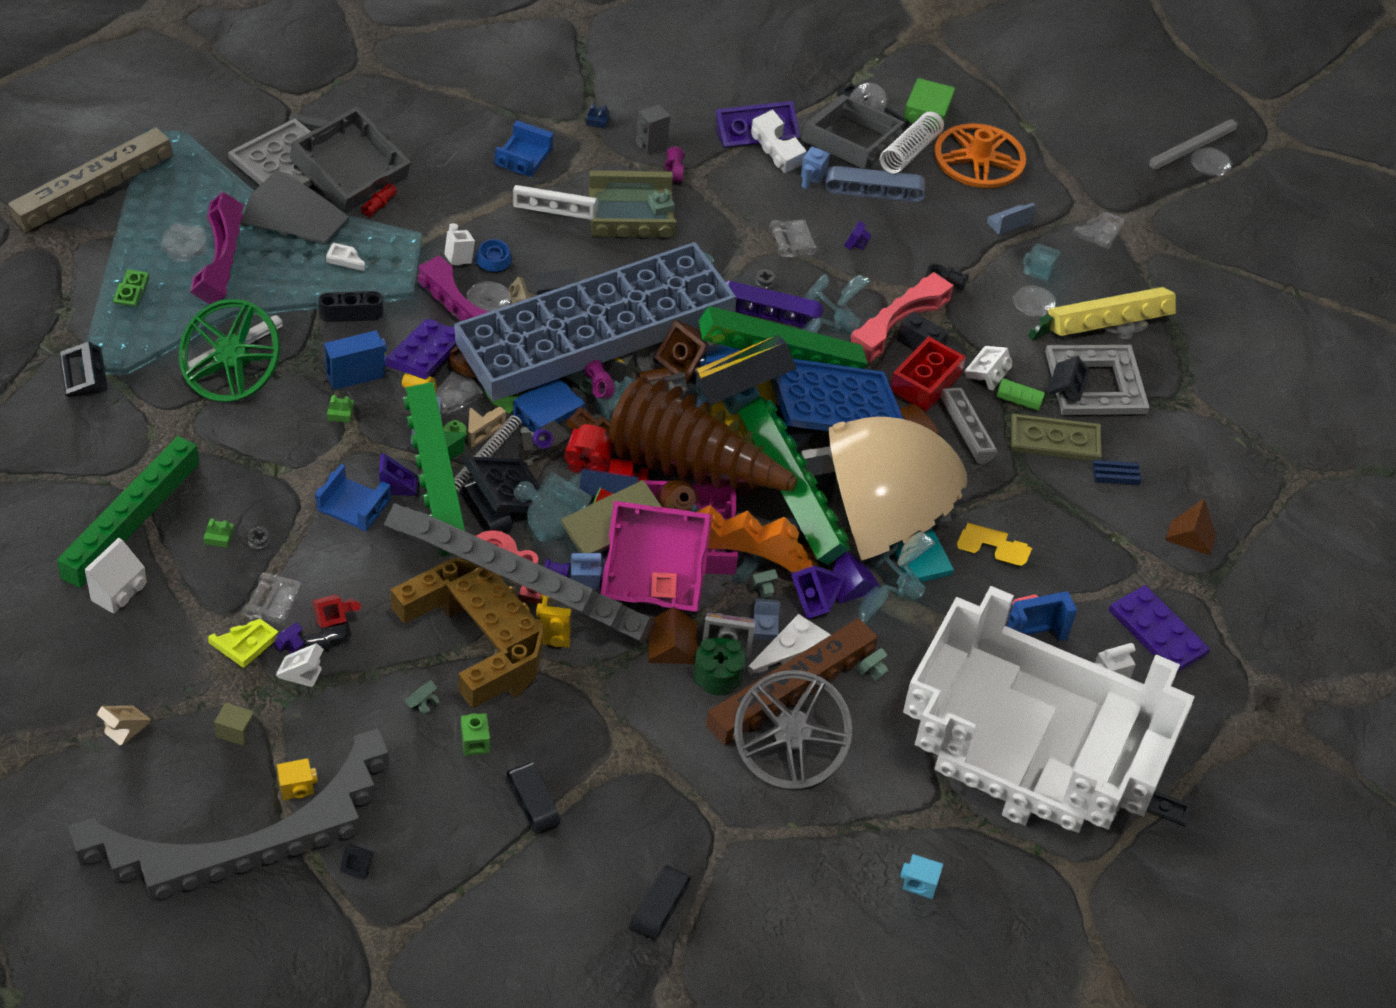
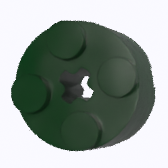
[693,638,746,696]

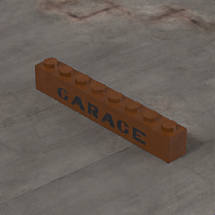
[706,618,878,746]

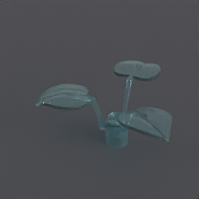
[801,274,871,333]
[858,532,936,624]

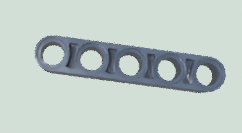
[826,166,925,202]

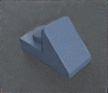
[753,598,780,641]

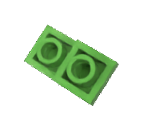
[113,269,150,307]

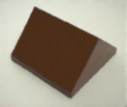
[655,320,709,383]
[648,607,698,664]

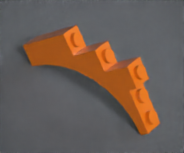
[696,505,820,573]

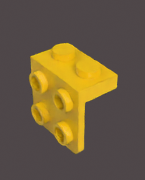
[536,594,571,648]

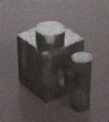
[536,419,573,462]

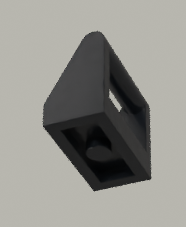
[59,342,108,397]

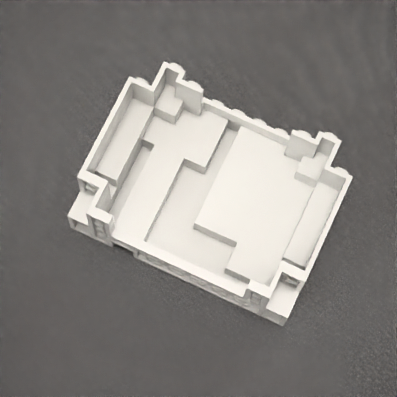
[903,586,1195,833]

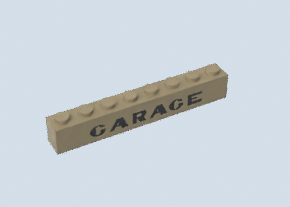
[8,127,174,232]

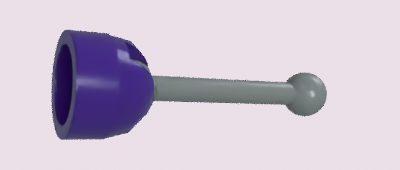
[520,427,553,448]

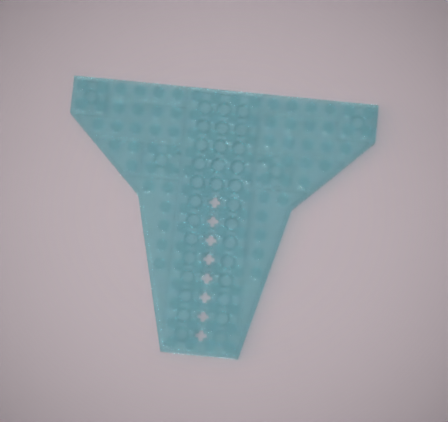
[80,129,422,375]

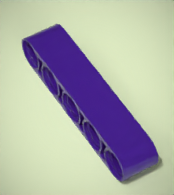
[725,281,823,329]

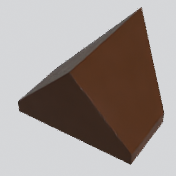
[1165,498,1216,555]

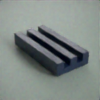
[1093,460,1141,485]

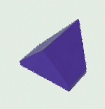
[379,453,418,496]
[833,551,881,604]
[791,566,846,619]

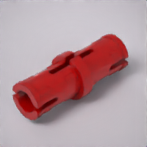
[361,183,397,217]

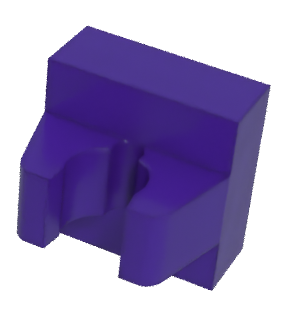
[844,220,871,250]
[274,622,304,654]

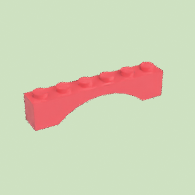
[850,272,953,363]

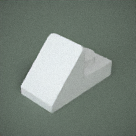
[276,643,324,686]

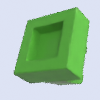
[327,395,354,423]
[203,518,234,548]

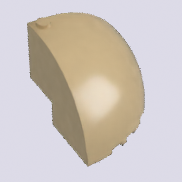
[829,417,967,560]

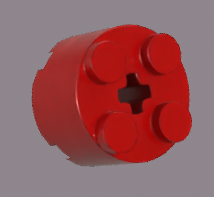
[564,424,615,473]

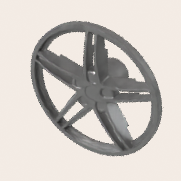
[734,670,852,789]

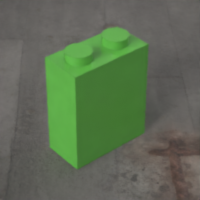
[904,78,955,131]

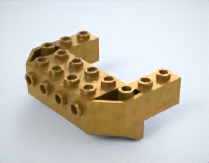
[390,558,545,709]

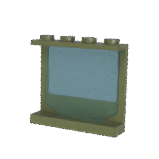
[589,170,676,238]

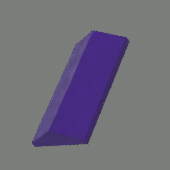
[715,101,801,148]

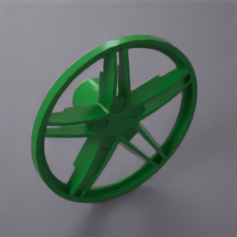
[179,299,280,402]

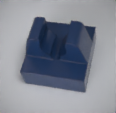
[586,103,610,129]

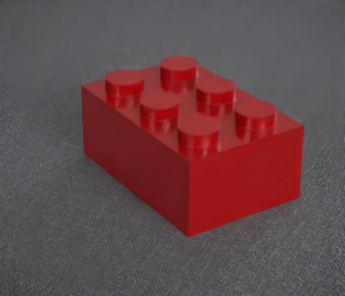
[890,336,966,412]

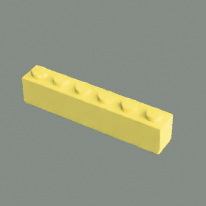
[1048,287,1176,336]

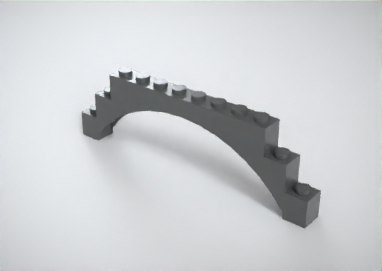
[384,503,655,644]
[68,728,389,901]

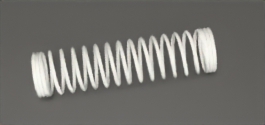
[880,112,944,174]

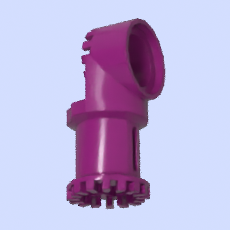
[665,146,685,184]
[584,360,616,400]

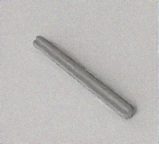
[1149,119,1237,170]

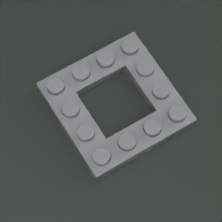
[1045,345,1150,415]

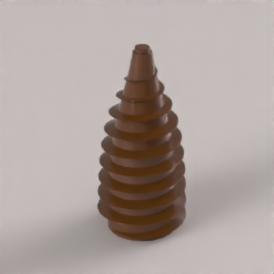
[609,377,798,492]

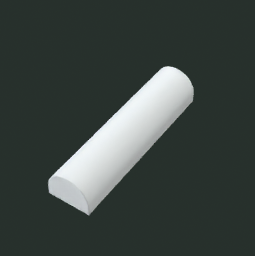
[513,185,598,220]

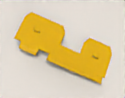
[957,523,1032,566]

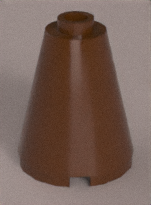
[655,480,701,512]

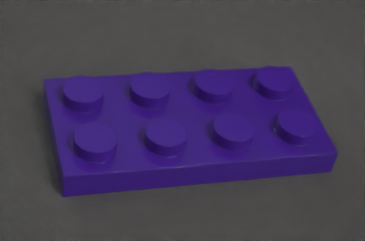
[385,319,457,380]
[1108,585,1210,673]

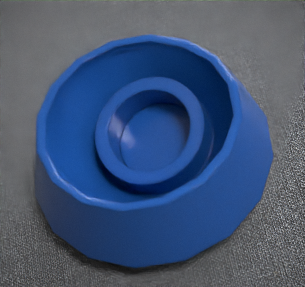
[475,239,513,272]

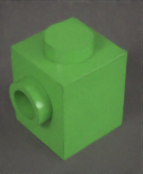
[461,713,490,756]

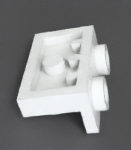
[965,346,1012,390]

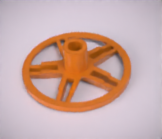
[934,124,1026,188]

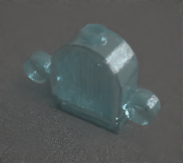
[514,472,592,542]

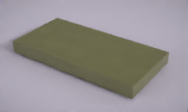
[1011,414,1102,461]
[561,480,662,553]

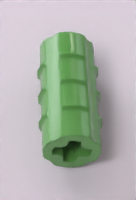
[996,379,1045,411]

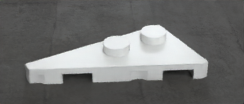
[748,614,831,675]

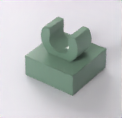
[647,189,675,215]
[748,569,778,599]
[855,648,888,681]
[405,680,439,714]

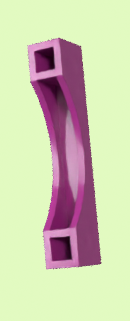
[190,191,244,305]
[418,255,489,321]

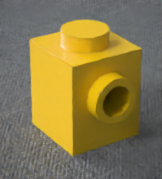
[277,758,318,800]

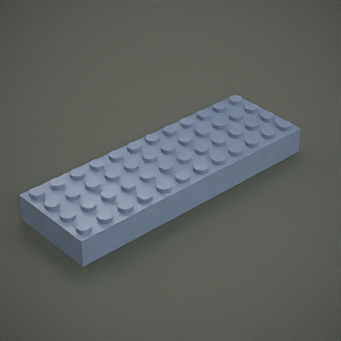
[454,242,736,402]

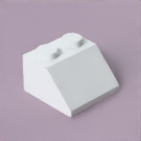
[85,538,147,614]

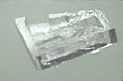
[1072,212,1125,249]
[435,370,483,415]

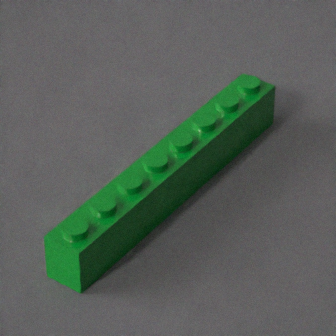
[698,306,867,369]
[403,382,465,557]
[738,395,850,565]
[57,436,199,588]

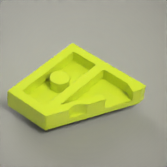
[208,619,279,668]

